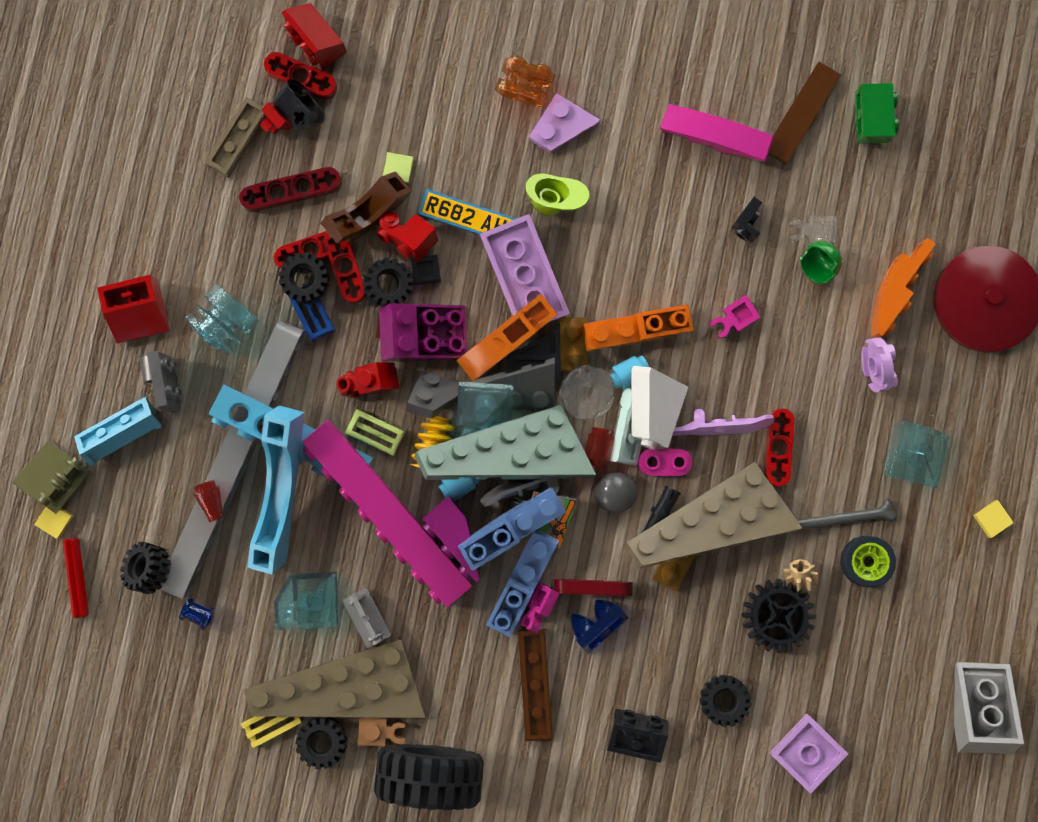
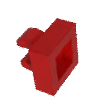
[260,102,293,134]

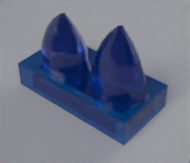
[571,600,629,654]

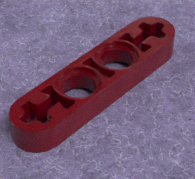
[239,167,342,212]

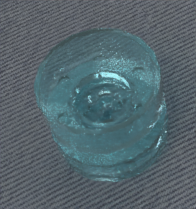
[185,283,259,355]

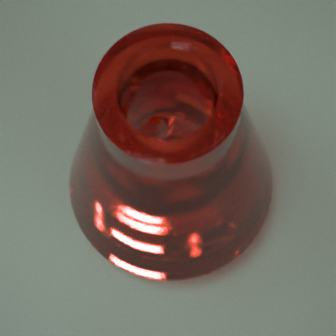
[193,480,225,522]

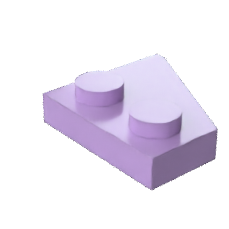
[529,93,600,153]

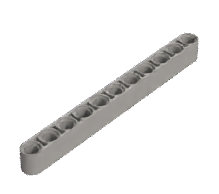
[160,320,305,600]

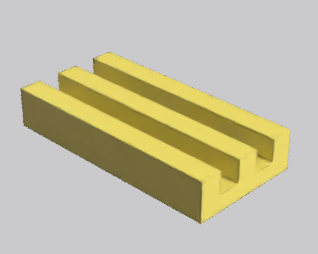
[241,716,303,748]

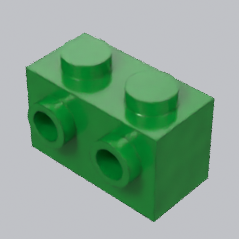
[855,83,899,144]

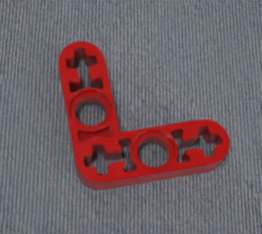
[274,231,366,304]

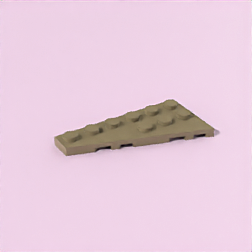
[624,462,802,568]
[244,639,425,718]

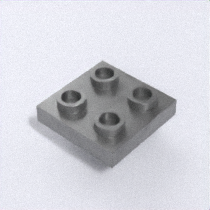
[139,351,183,411]

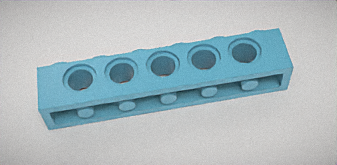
[209,384,373,483]

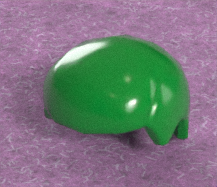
[800,241,843,284]

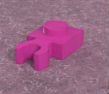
[709,295,760,339]
[520,582,560,633]

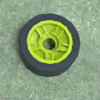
[840,536,896,588]

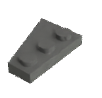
[473,358,555,409]

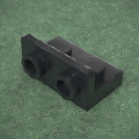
[607,709,668,763]

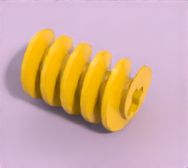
[409,416,456,468]

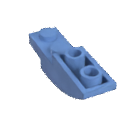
[458,487,566,571]
[486,529,559,637]

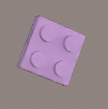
[769,713,848,794]

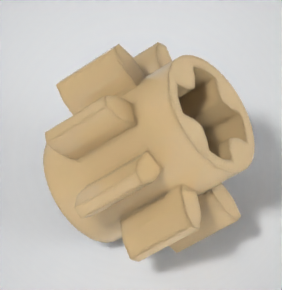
[783,559,818,594]

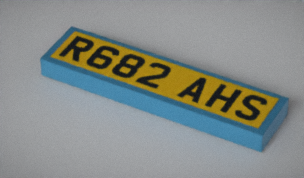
[418,189,517,236]

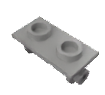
[342,587,391,648]

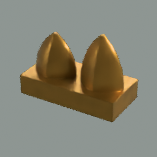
[560,317,588,372]
[652,556,695,592]

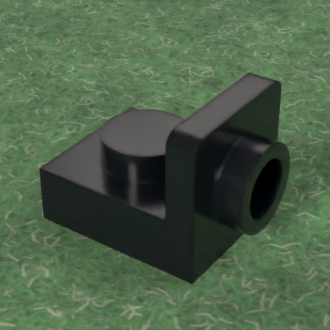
[731,197,763,242]

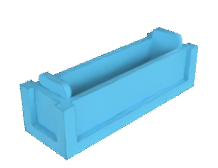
[74,397,162,466]

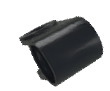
[273,79,325,130]

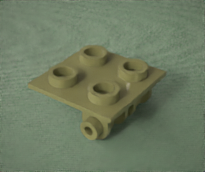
[12,441,91,514]

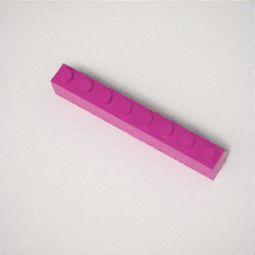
[302,418,472,608]

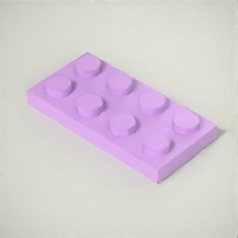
[480,214,570,322]

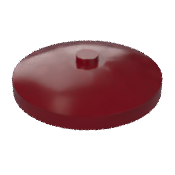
[933,246,1038,353]

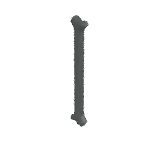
[769,499,897,541]

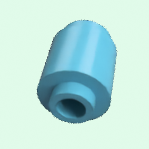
[610,355,649,391]
[439,477,480,502]

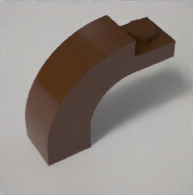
[320,171,412,244]

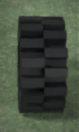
[279,253,330,303]
[362,258,414,307]
[120,542,171,594]
[699,675,752,727]
[295,717,348,770]

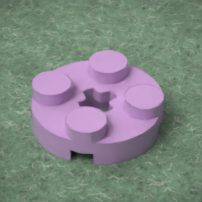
[861,337,898,393]

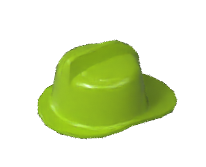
[526,173,589,216]

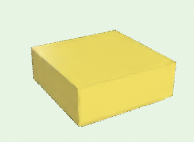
[973,500,1014,538]
[34,507,74,539]

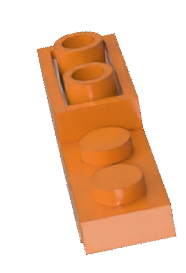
[872,238,936,338]
[456,294,558,381]
[581,304,694,351]

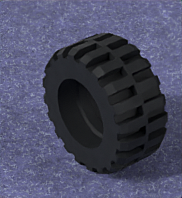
[374,744,484,810]

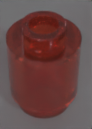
[585,427,615,468]

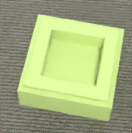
[383,152,414,184]

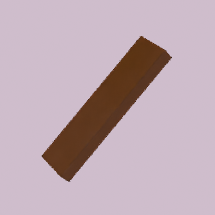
[768,61,841,165]
[518,629,553,741]

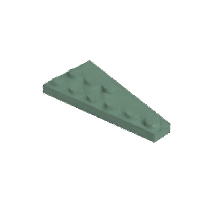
[415,405,596,480]

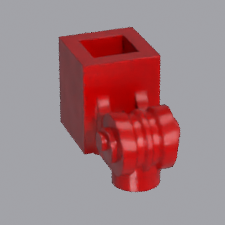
[376,212,438,263]
[336,362,400,398]

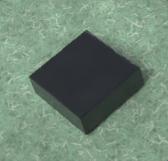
[411,254,441,286]

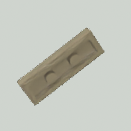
[205,96,267,178]

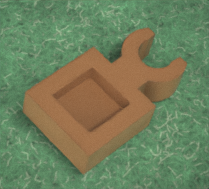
[358,717,406,746]

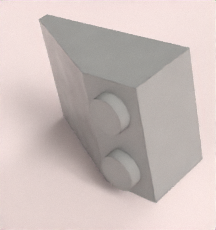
[954,662,1024,754]

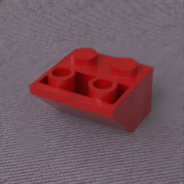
[281,3,347,71]
[97,275,170,344]

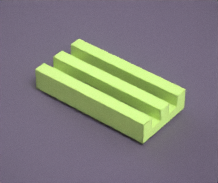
[345,409,406,456]

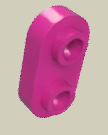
[638,449,692,476]

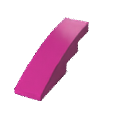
[660,104,774,162]

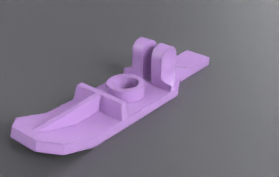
[672,409,774,436]

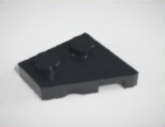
[507,330,561,382]

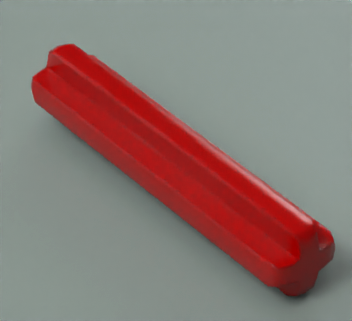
[63,538,89,618]

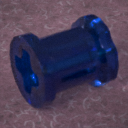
[179,597,215,631]

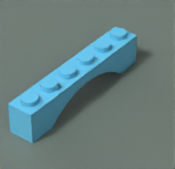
[247,405,305,575]

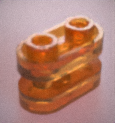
[495,56,555,107]

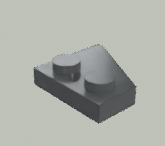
[405,371,470,419]

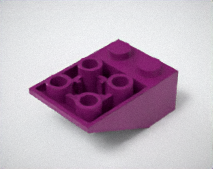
[379,303,467,362]
[423,497,481,582]

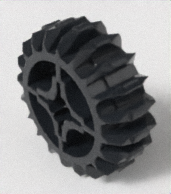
[741,578,816,653]

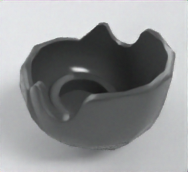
[594,472,637,512]

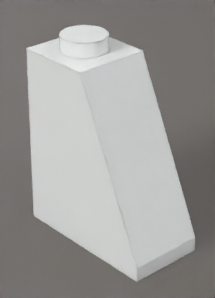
[632,366,688,450]

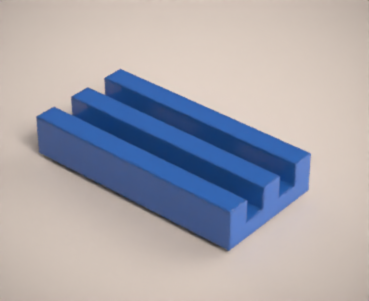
[289,283,336,343]

